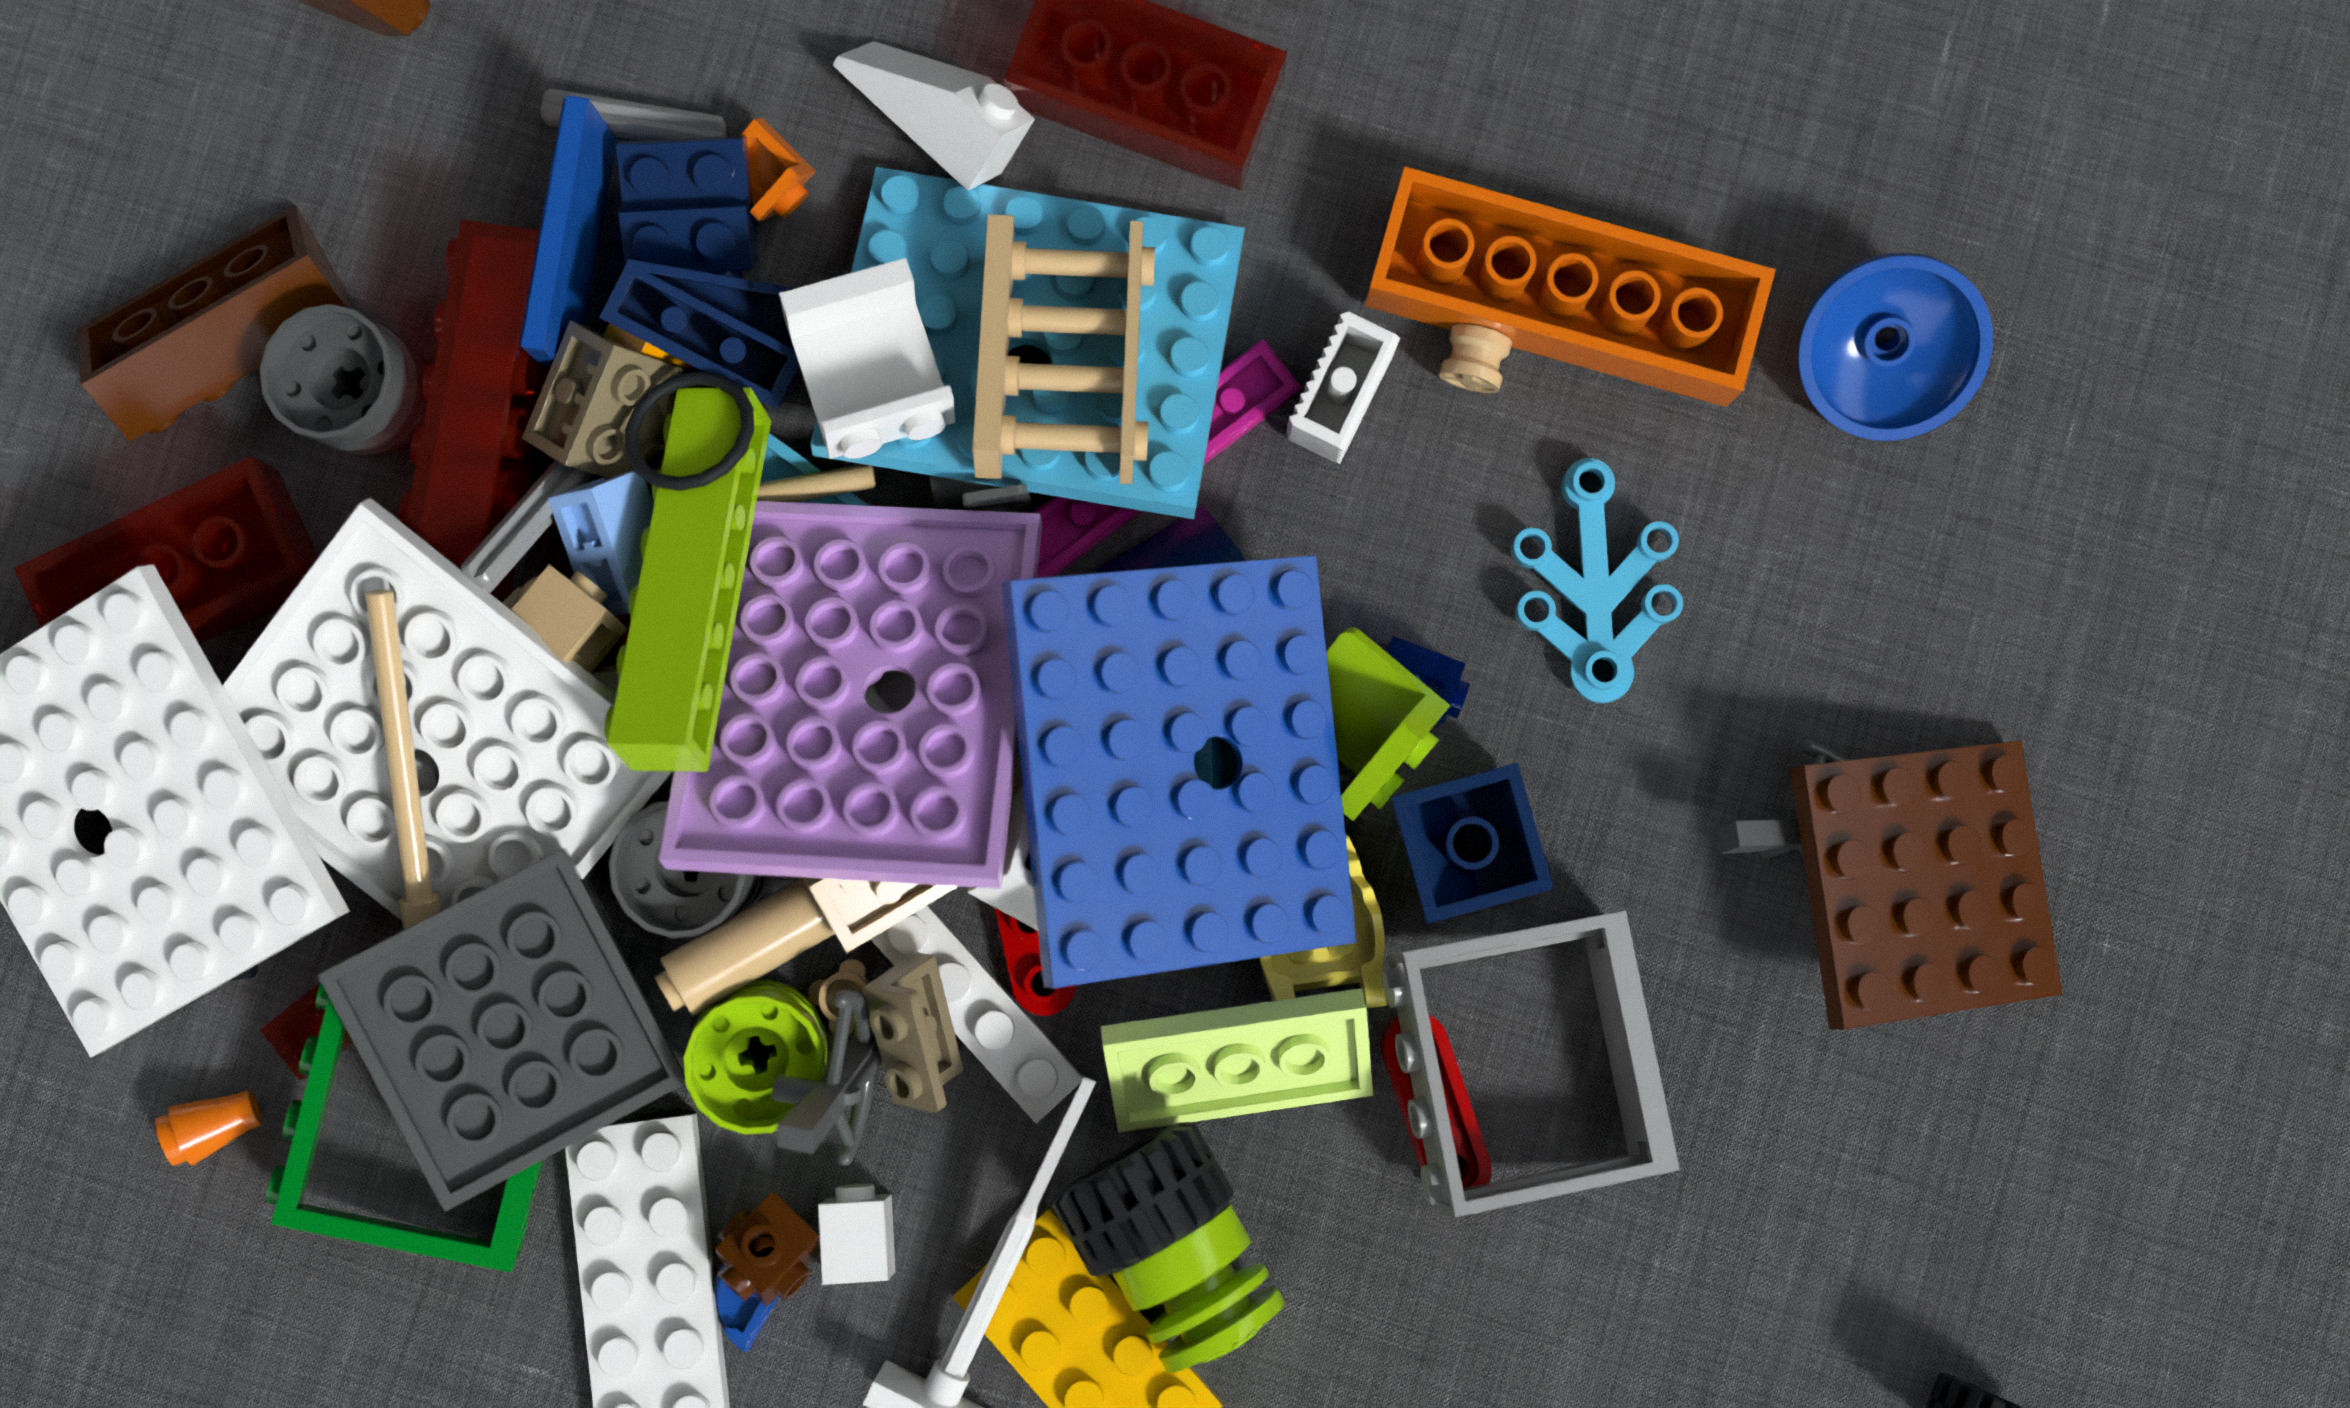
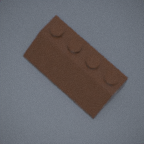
[77,205,350,442]

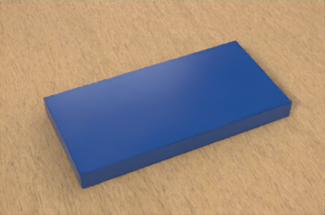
[519,95,618,372]

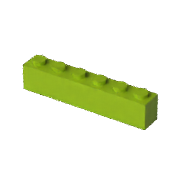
[604,387,771,772]

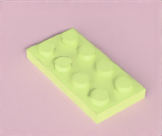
[1101,988,1373,1133]

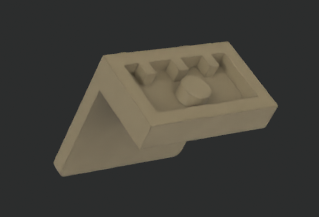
[522,320,707,490]

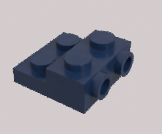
[616,135,759,279]

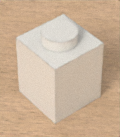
[818,1184,896,1285]

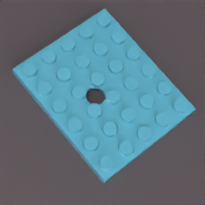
[810,167,1245,519]

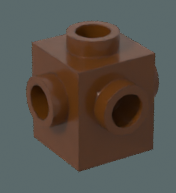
[715,1191,821,1307]

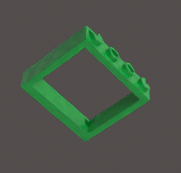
[266,958,543,1273]

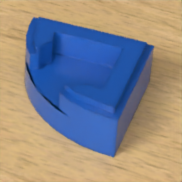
[715,1264,779,1353]

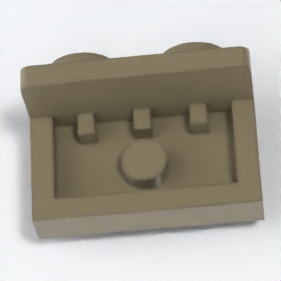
[862,952,964,1113]

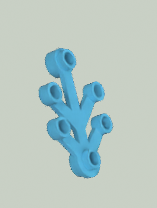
[1511,458,1683,703]

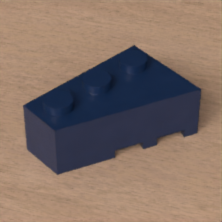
[599,259,799,409]

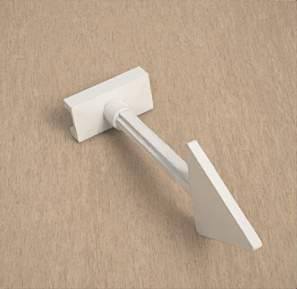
[863,1076,1096,1408]

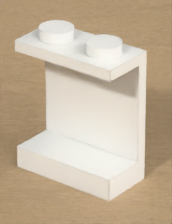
[779,258,955,459]

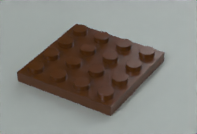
[1790,740,2062,1029]

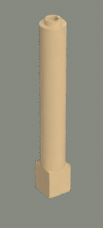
[655,752,1023,1016]

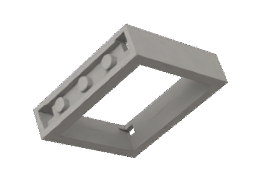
[1382,910,1680,1217]

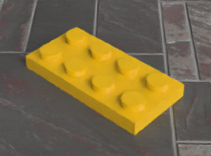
[952,1207,1223,1408]

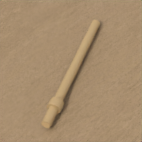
[365,589,442,929]

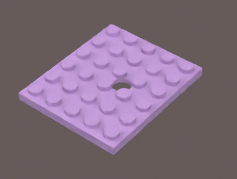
[659,501,1042,889]

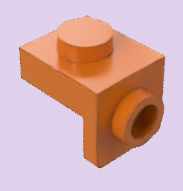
[740,118,816,221]

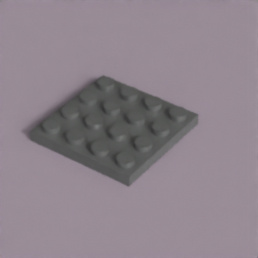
[318,848,685,1212]

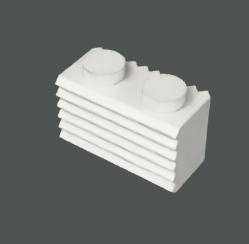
[1286,311,1400,464]

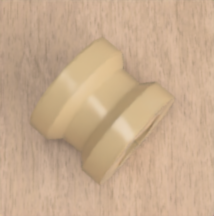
[1438,324,1513,393]

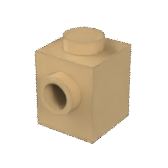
[511,565,628,674]

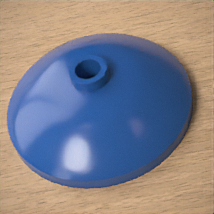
[1796,252,1993,441]

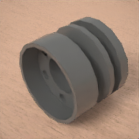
[259,304,434,458]
[609,799,769,938]

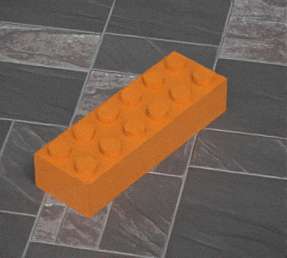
[1364,166,1776,407]

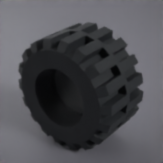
[1051,1122,1234,1276]

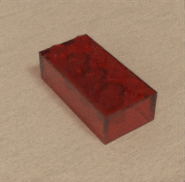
[1004,0,1287,191]
[14,456,319,644]

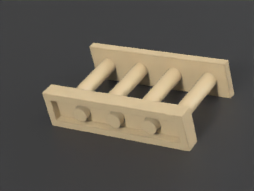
[973,214,1155,484]

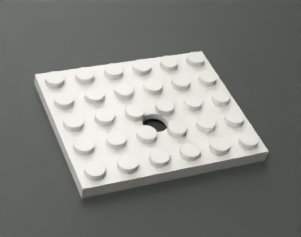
[223,498,672,920]
[0,564,350,1058]

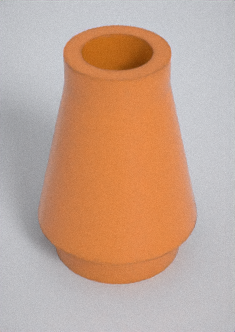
[155,1089,263,1166]

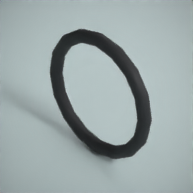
[625,371,754,491]

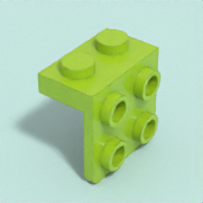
[1326,627,1451,821]

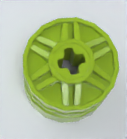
[684,979,827,1135]
[1113,1202,1286,1374]

